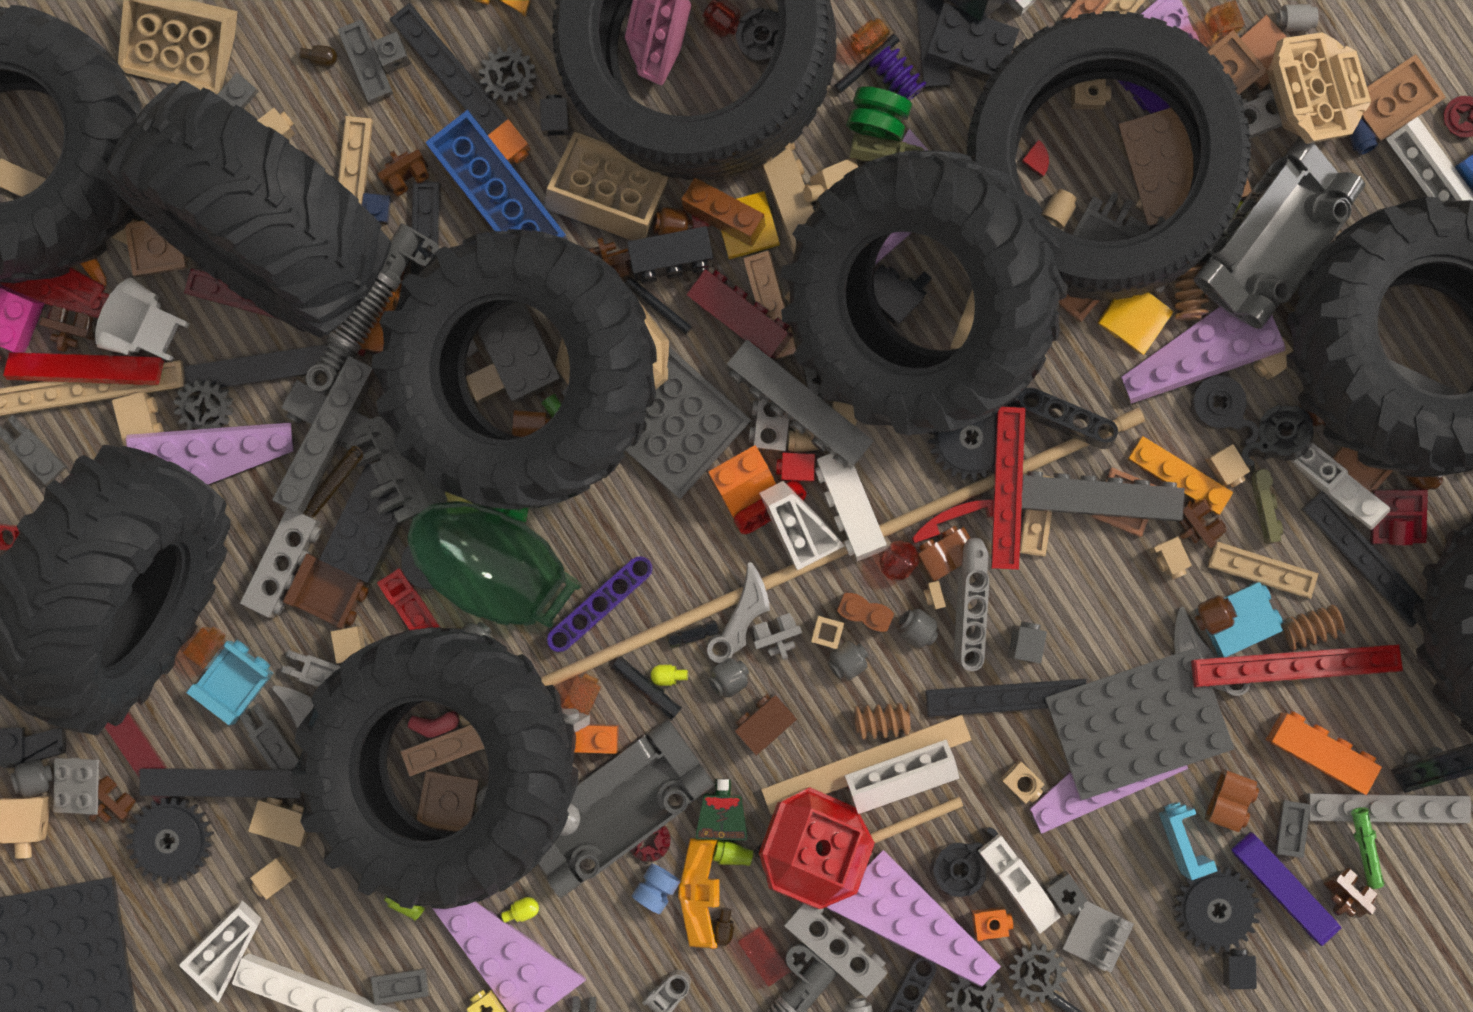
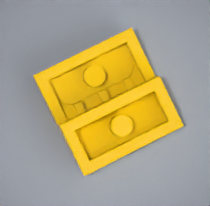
[721,191,780,259]
[1097,292,1174,355]

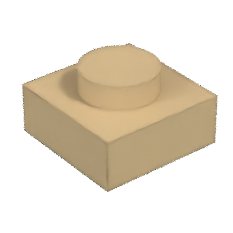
[923,581,946,610]

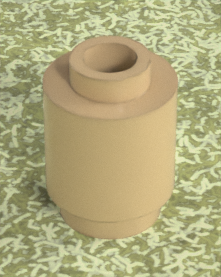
[1041,189,1077,229]

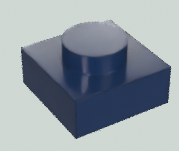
[362,193,391,224]

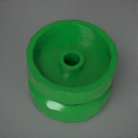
[846,86,912,142]

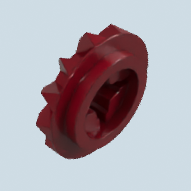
[1442,96,1473,138]
[630,825,671,862]

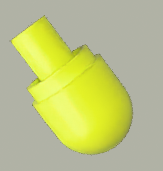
[650,664,688,686]
[501,897,539,923]

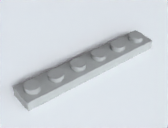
[1307,793,1471,823]

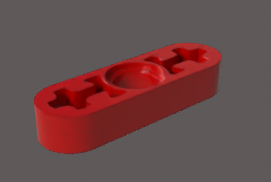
[734,481,807,534]

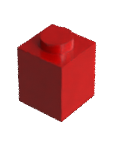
[776,453,815,482]

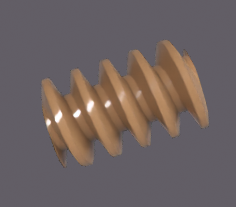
[1175,264,1209,321]
[1283,605,1345,651]
[854,703,910,740]

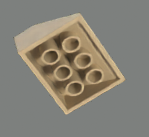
[118,0,238,94]
[544,131,670,241]

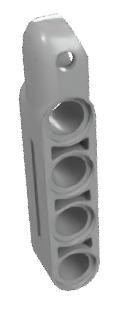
[954,538,989,671]

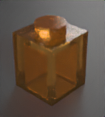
[1204,0,1245,42]
[183,626,227,669]
[563,673,602,715]

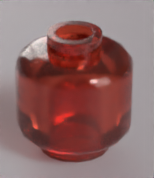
[702,0,741,38]
[879,541,919,580]

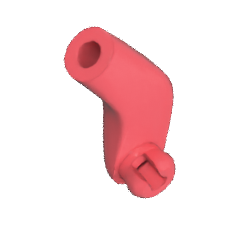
[407,711,460,738]

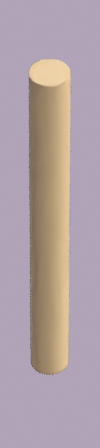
[871,797,963,843]

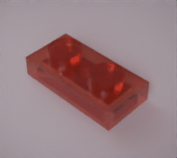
[738,926,791,987]

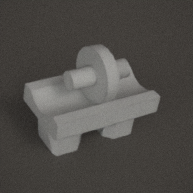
[753,613,802,660]

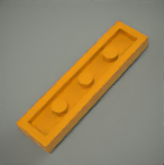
[1127,436,1233,515]

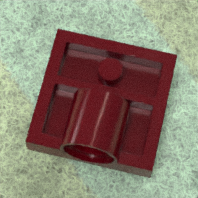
[1370,489,1428,545]

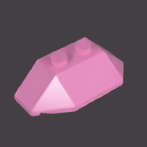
[625,0,691,86]

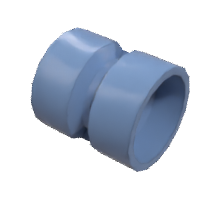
[631,863,681,914]

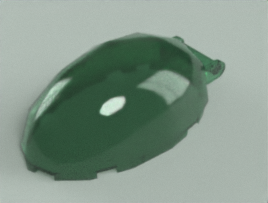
[407,500,582,628]

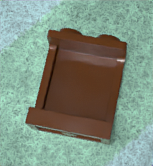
[283,553,369,630]

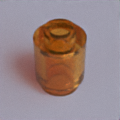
[850,18,890,57]

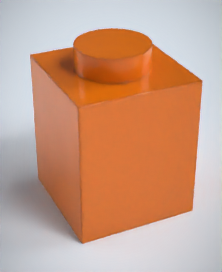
[488,119,531,165]

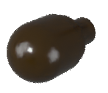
[299,45,337,67]
[713,907,735,946]

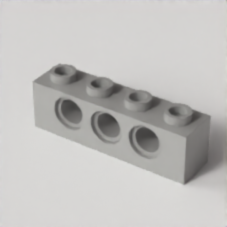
[240,508,322,618]
[784,903,887,998]

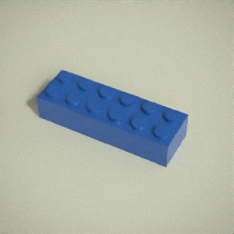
[425,110,568,240]

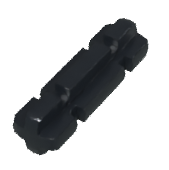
[667,620,719,648]

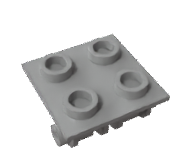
[53,758,99,815]
[1062,901,1134,972]

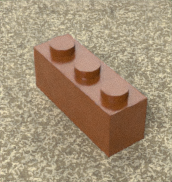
[681,178,766,247]

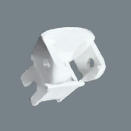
[95,277,190,362]

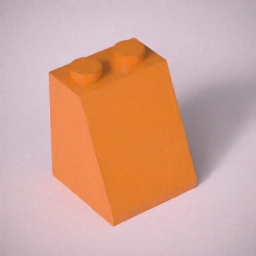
[708,445,776,519]

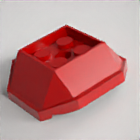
[759,787,875,909]

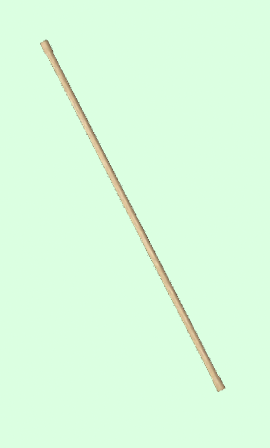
[458,408,1145,727]

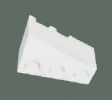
[759,481,845,570]
[179,900,261,1003]

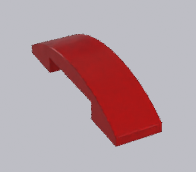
[911,500,993,544]
[377,568,441,630]

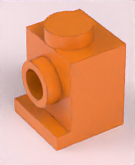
[971,907,1013,941]

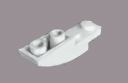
[1290,443,1390,530]
[978,834,1060,934]

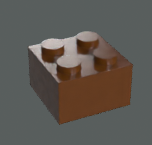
[735,693,797,756]

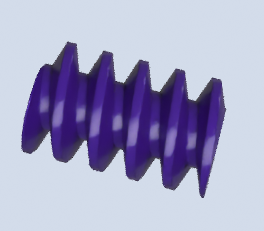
[869,46,926,101]

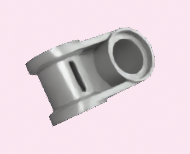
[641,969,691,1012]

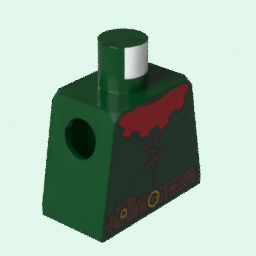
[696,778,747,840]

